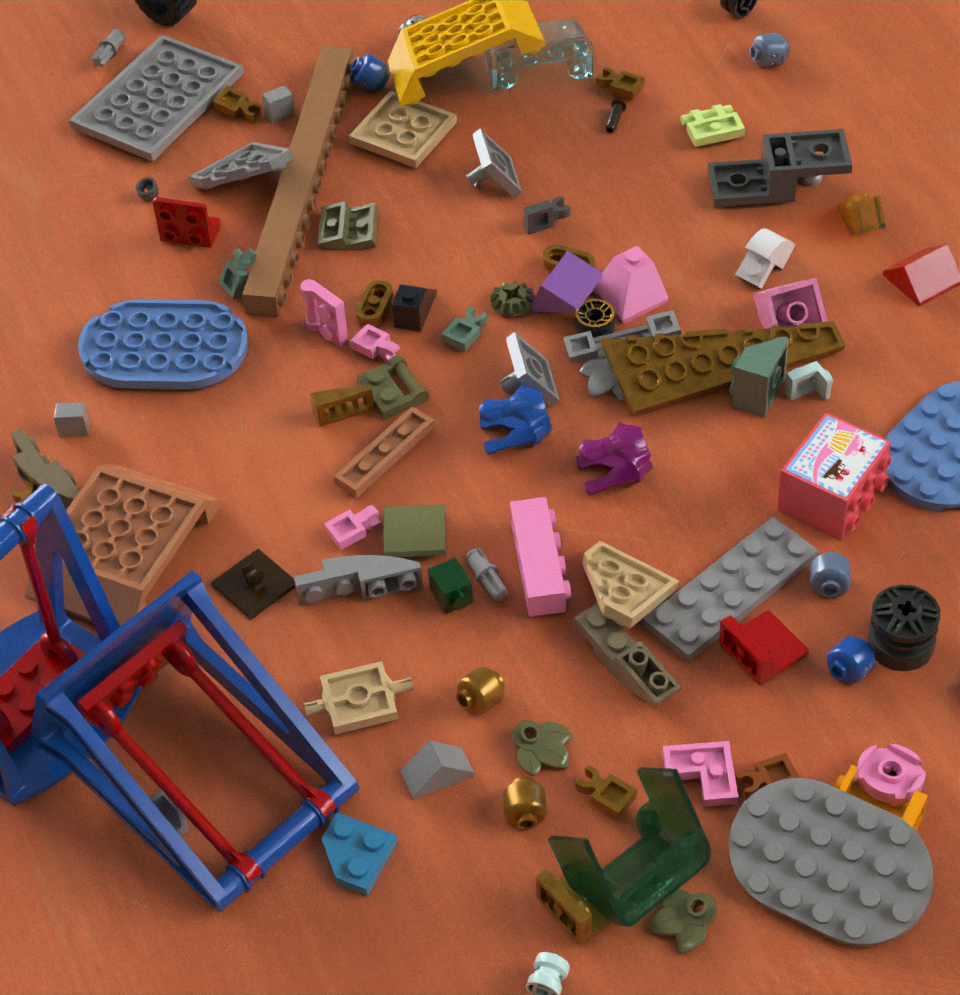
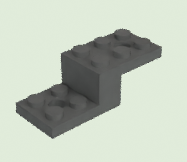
[707,129,852,207]

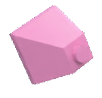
[592,246,669,324]
[753,278,828,329]

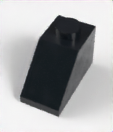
[392,284,437,332]

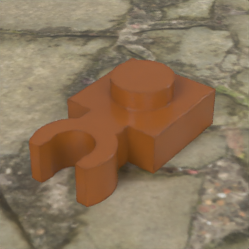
[736,753,800,800]

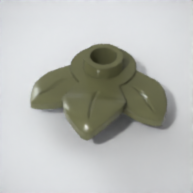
[512,721,572,777]
[650,889,717,954]

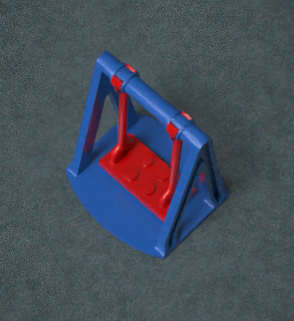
[0,484,142,806]
[30,570,359,912]

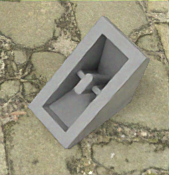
[401,740,475,799]

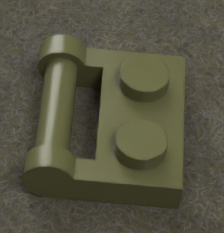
[357,355,429,420]

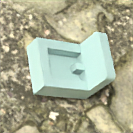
[785,361,833,400]

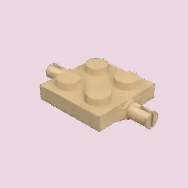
[303,661,414,735]

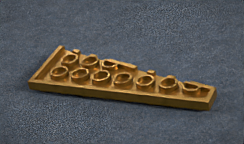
[600,321,846,417]

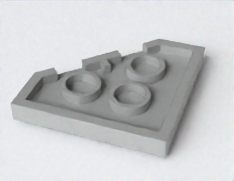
[189,142,294,190]

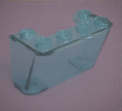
[483,19,593,91]

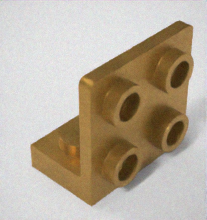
[536,858,633,946]

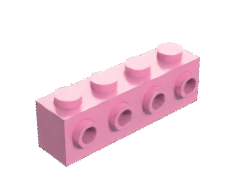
[510,497,571,617]

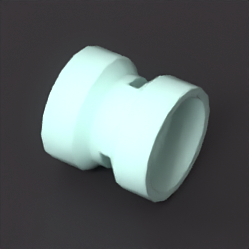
[525,952,570,995]

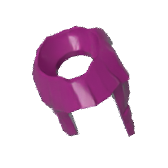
[576,422,653,496]

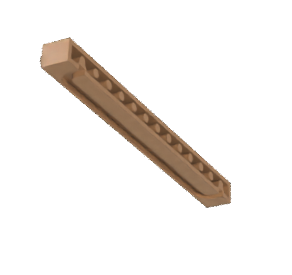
[242,45,356,317]

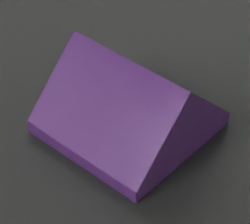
[531,251,603,313]

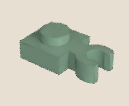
[441,306,488,352]

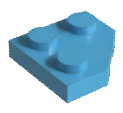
[321,813,398,896]

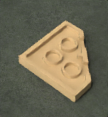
[582,541,679,629]

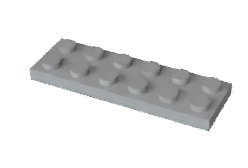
[643,516,819,663]

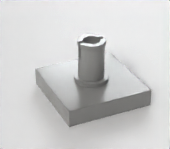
[467,128,522,197]
[499,332,560,407]

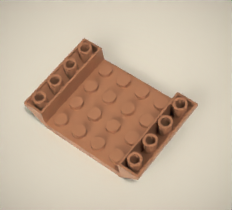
[25,465,223,626]

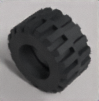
[134,0,197,26]

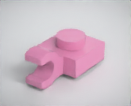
[350,324,400,363]
[324,505,381,550]

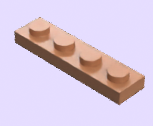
[334,407,435,498]

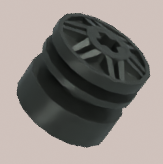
[867,584,940,671]

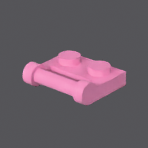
[300,279,349,347]

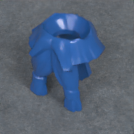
[479,384,552,455]

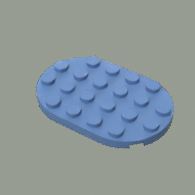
[78,299,249,389]
[885,381,960,512]

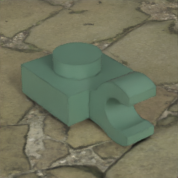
[218,248,256,298]

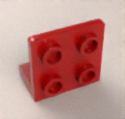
[153,197,221,248]
[719,610,809,685]

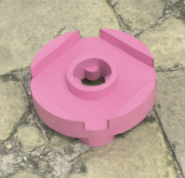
[856,744,926,808]

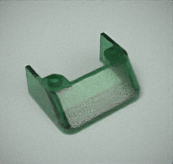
[548,767,711,927]

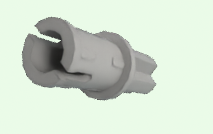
[91,29,126,67]
[465,548,508,602]

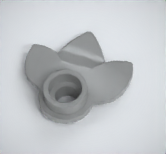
[579,357,625,402]

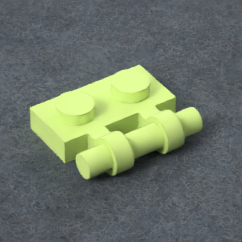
[680,104,745,147]

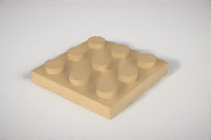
[349,91,457,168]

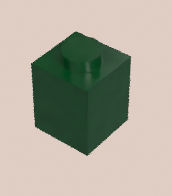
[428,557,473,614]

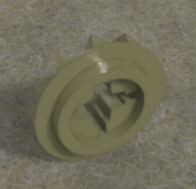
[490,280,535,317]

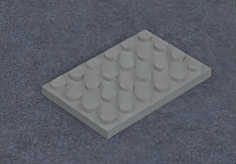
[69,34,244,162]

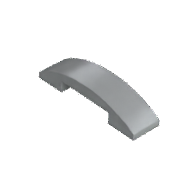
[563,310,681,363]

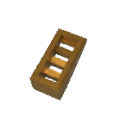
[310,386,374,427]

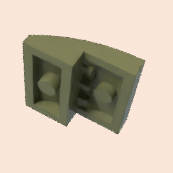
[317,201,379,250]
[384,504,446,557]

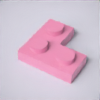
[663,741,738,807]

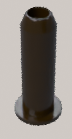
[606,100,626,133]

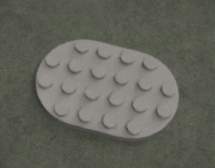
[729,778,933,947]

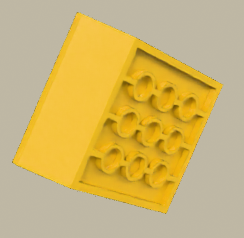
[388,0,546,107]

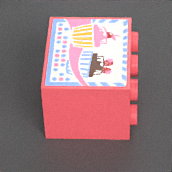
[777,413,892,541]

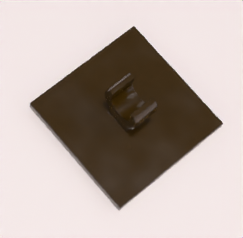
[211,548,295,620]

